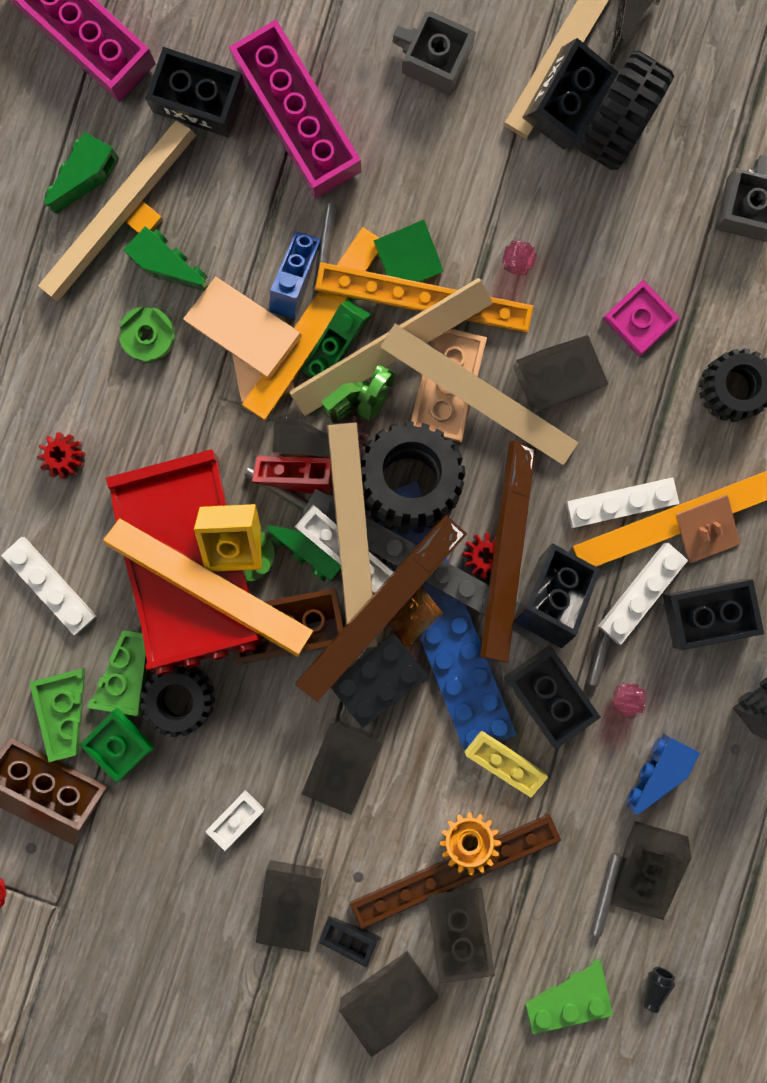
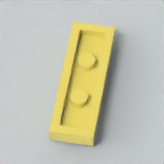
[465,730,548,798]

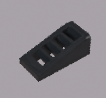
[318,916,382,968]

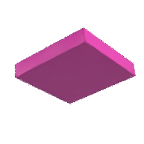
[602,280,680,357]

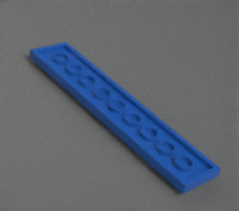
[370,481,517,751]

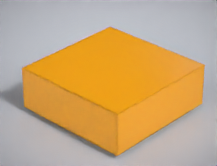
[125,201,163,233]

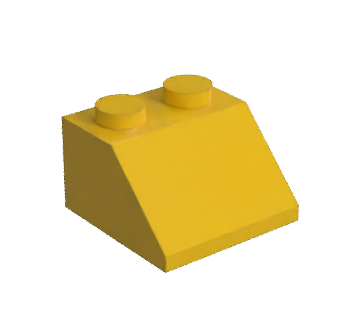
[194,504,262,571]

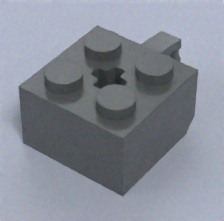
[392,11,476,95]
[715,155,767,242]

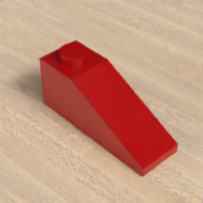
[252,456,334,495]

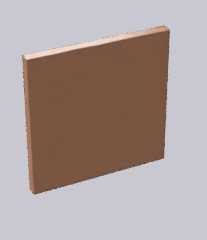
[675,495,740,564]

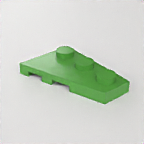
[321,381,370,423]
[86,630,148,716]
[29,668,85,762]
[525,958,613,1034]

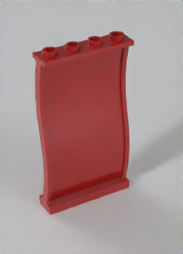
[106,449,262,675]

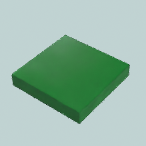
[373,220,444,282]
[79,708,155,784]

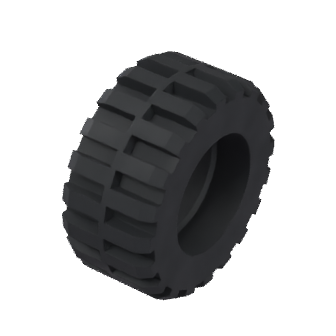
[578,51,674,170]
[360,422,465,533]

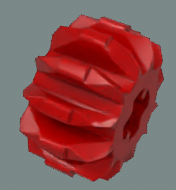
[37,432,86,479]
[462,532,496,579]

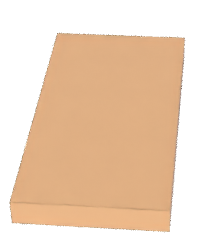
[183,276,302,380]
[411,329,487,443]

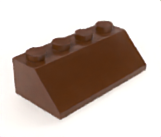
[233,588,344,665]
[0,737,107,846]

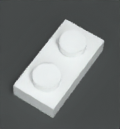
[206,790,264,851]

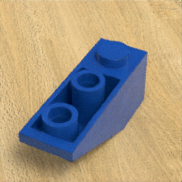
[269,231,321,320]
[627,733,700,815]

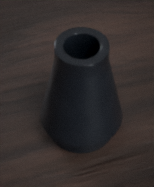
[643,967,675,1013]

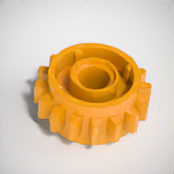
[440,812,502,876]

